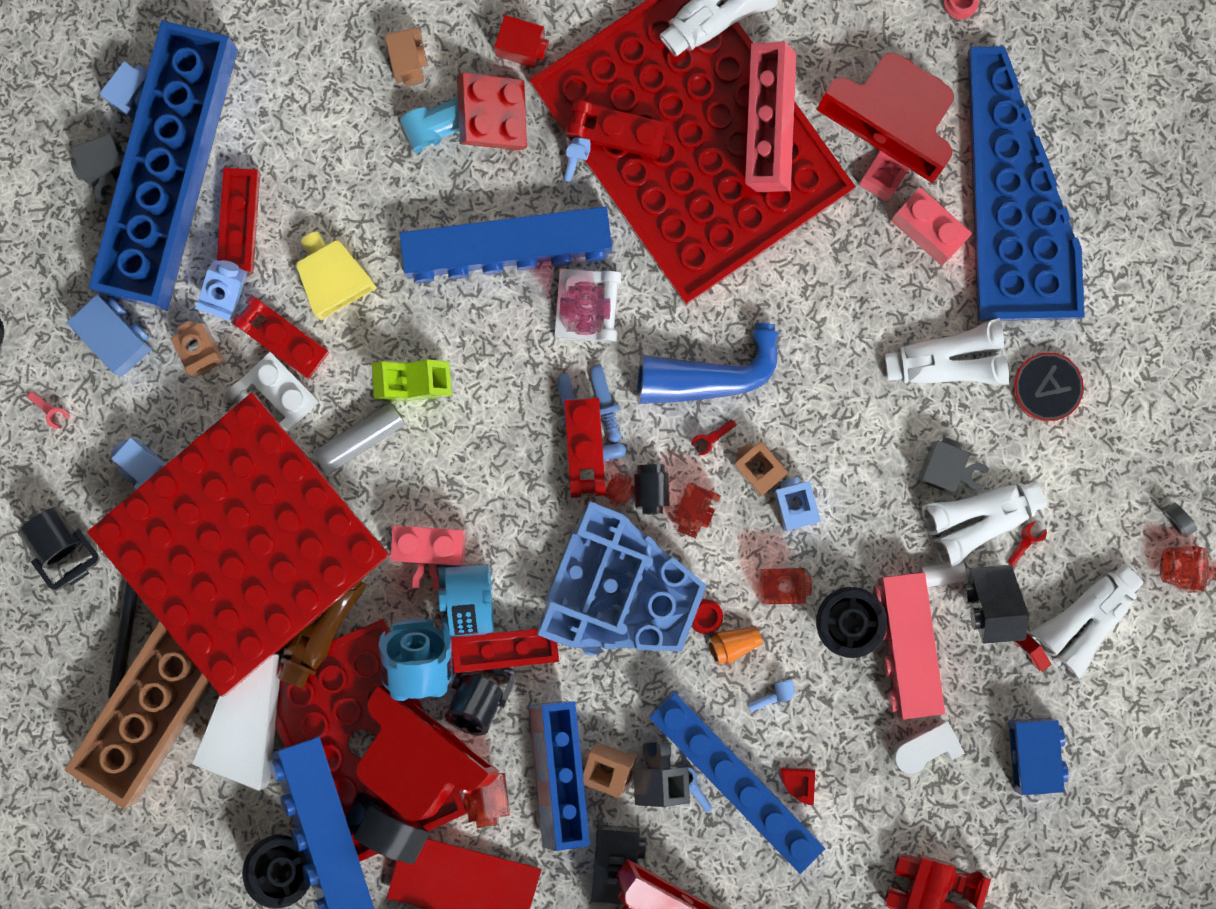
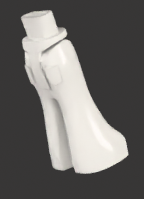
[660,0,778,56]
[884,318,1009,385]
[922,481,1047,568]
[1027,564,1143,681]

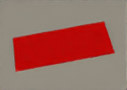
[386,838,542,909]

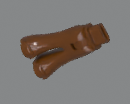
[278,581,367,688]

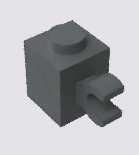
[71,133,124,205]
[917,437,989,494]
[633,742,690,807]

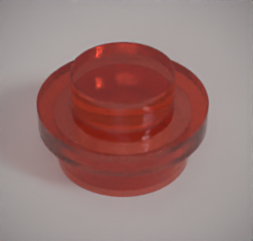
[604,473,635,507]

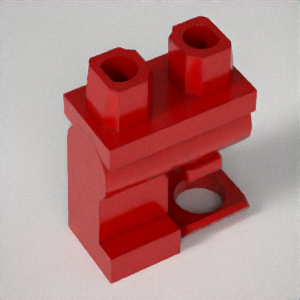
[883,853,991,909]

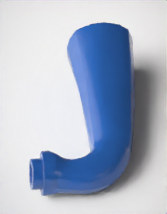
[637,323,778,404]

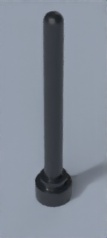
[108,581,138,699]

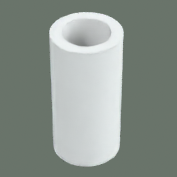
[920,561,967,587]

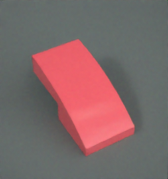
[859,151,909,203]

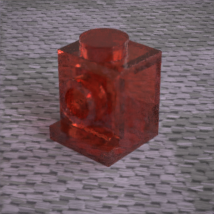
[672,482,721,539]
[760,568,812,604]
[463,773,510,828]

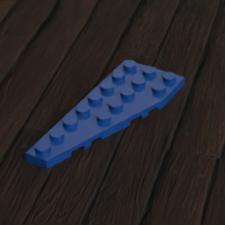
[968,46,1085,321]

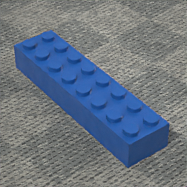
[89,20,238,311]

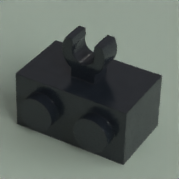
[962,565,1029,644]
[591,824,646,904]

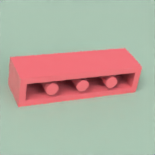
[745,41,796,192]
[873,572,945,720]

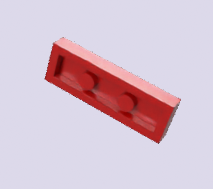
[217,168,261,274]
[451,628,559,673]

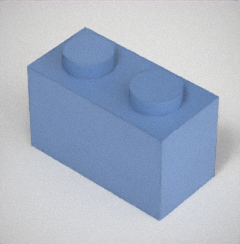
[66,294,153,377]

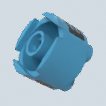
[439,564,494,637]
[378,618,453,701]

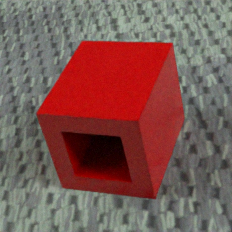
[494,15,549,68]

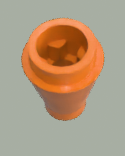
[708,626,763,666]

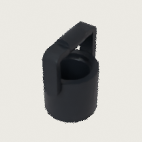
[17,507,100,591]
[445,668,516,736]

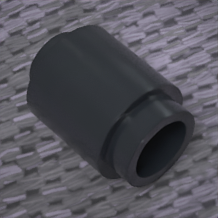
[634,464,670,515]

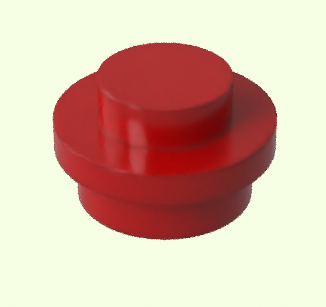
[691,599,723,634]

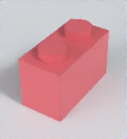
[890,187,973,266]

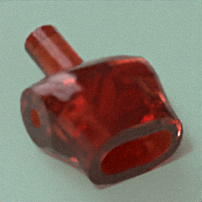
[1160,546,1216,593]

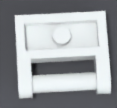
[555,269,622,343]
[225,352,319,433]

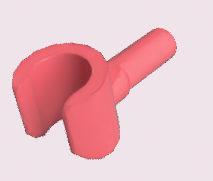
[27,391,70,429]

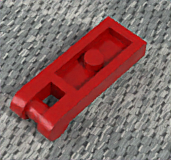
[565,99,667,160]
[231,294,330,380]
[564,398,606,498]

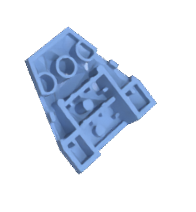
[537,501,707,652]

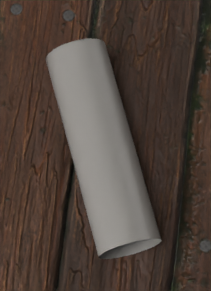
[313,401,406,475]

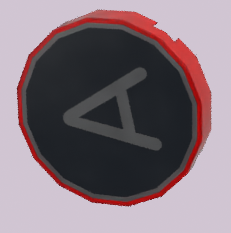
[1013,353,1084,422]

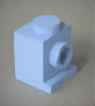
[99,61,148,121]
[195,259,248,321]
[111,438,166,489]
[773,477,821,531]

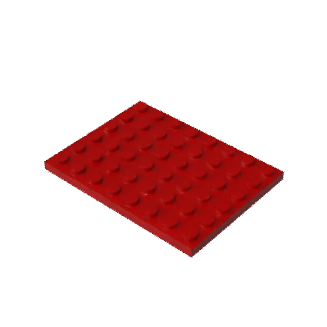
[529,0,856,306]

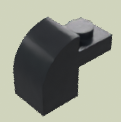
[345,792,430,864]

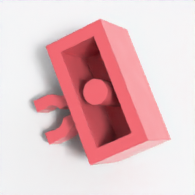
[390,526,467,589]

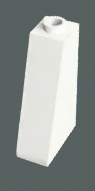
[193,652,282,791]

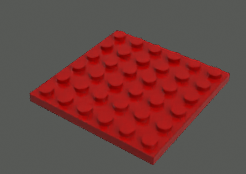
[87,392,390,697]

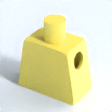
[296,231,377,320]

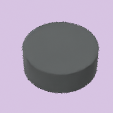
[1164,502,1197,538]

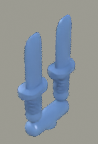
[557,364,626,462]

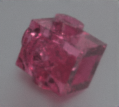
[560,282,611,335]

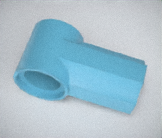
[400,97,459,153]

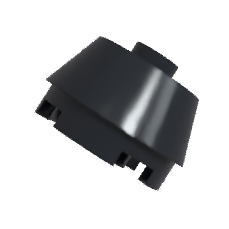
[816,587,887,658]
[242,835,310,909]

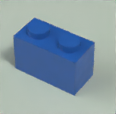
[1008,717,1069,795]

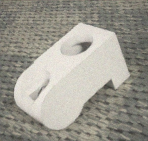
[891,719,965,774]

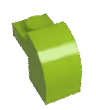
[371,359,452,402]

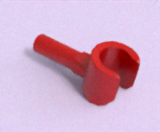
[691,419,736,455]
[1006,521,1047,567]

